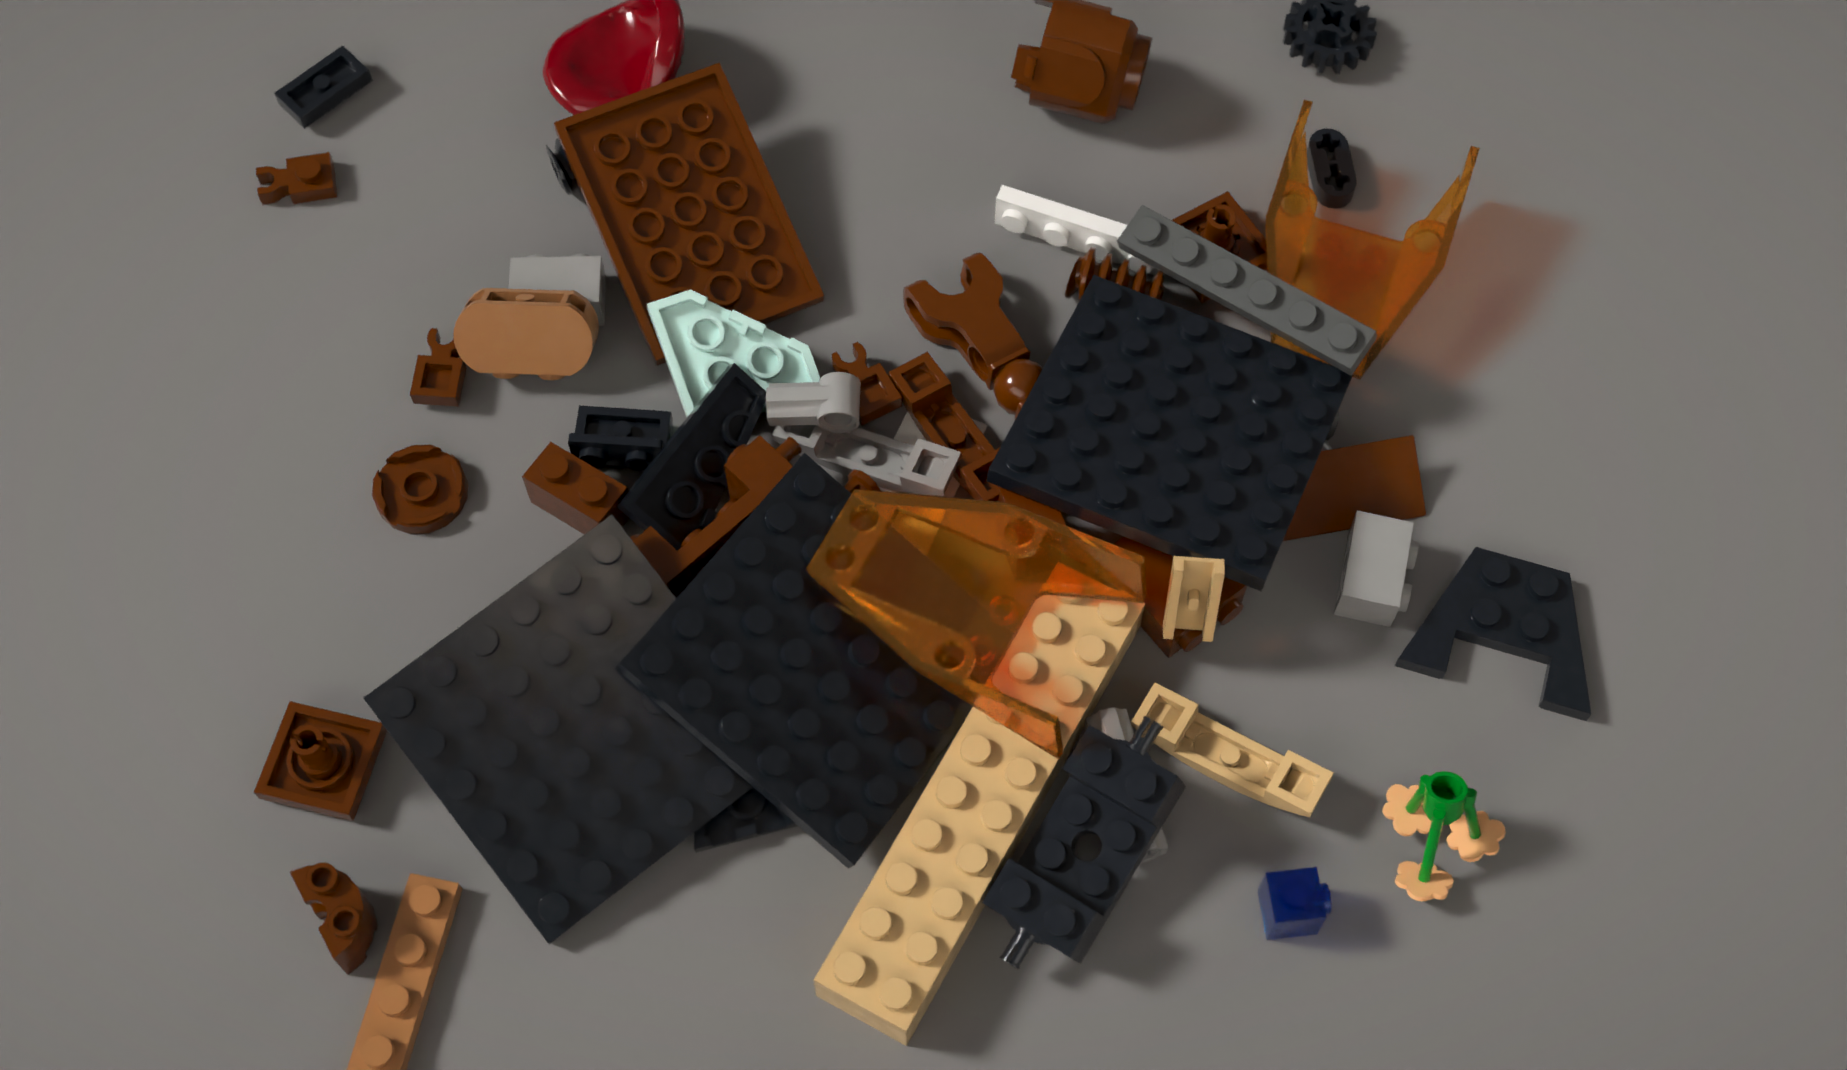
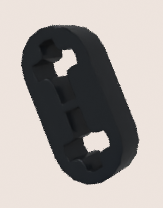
[1306,128,1357,209]

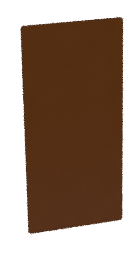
[1283,435,1426,541]

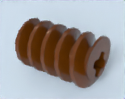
[1065,247,1165,301]

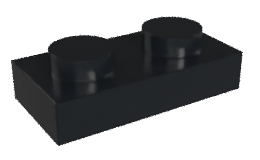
[274,45,373,129]

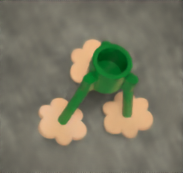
[1382,771,1506,901]

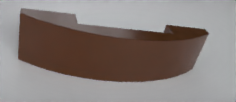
[888,352,1002,507]

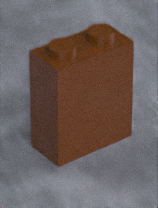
[1095,537,1247,658]

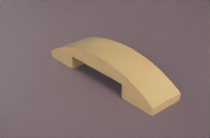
[1131,683,1334,817]

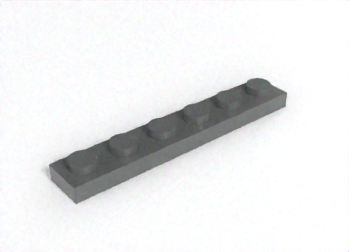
[1117,205,1377,376]

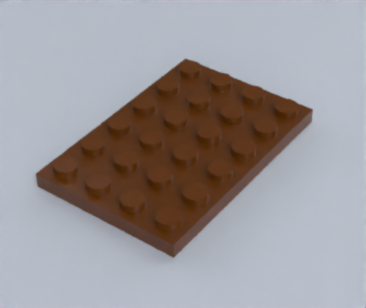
[554,62,824,366]

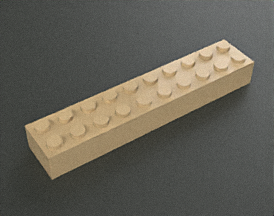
[814,560,1145,1046]

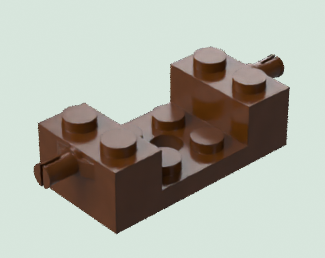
[630,435,802,598]

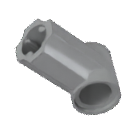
[766,372,861,434]

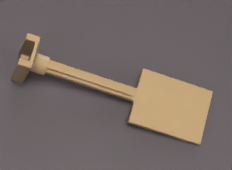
[1163,556,1225,642]

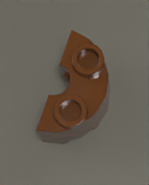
[290,862,378,975]

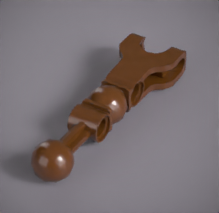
[903,252,1043,419]

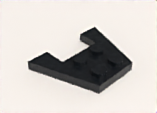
[1395,547,1591,721]

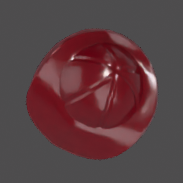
[543,0,685,115]

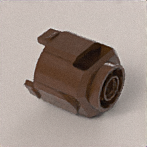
[1011,0,1153,124]

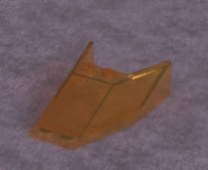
[1265,100,1480,380]
[806,489,1147,760]

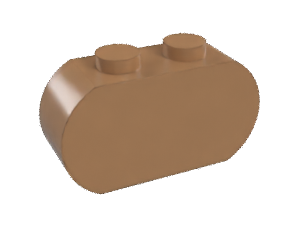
[453,288,599,380]

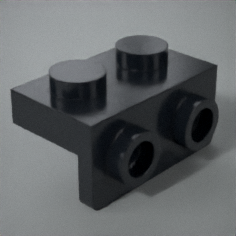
[568,405,673,472]

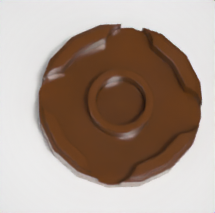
[372,445,468,534]

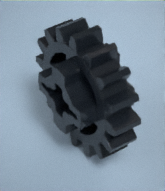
[1283,0,1377,74]

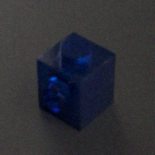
[1257,867,1332,940]

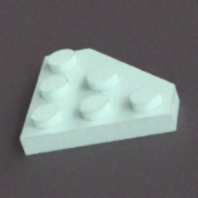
[647,289,820,417]

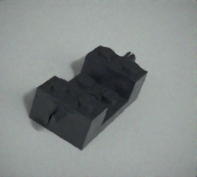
[982,716,1186,969]

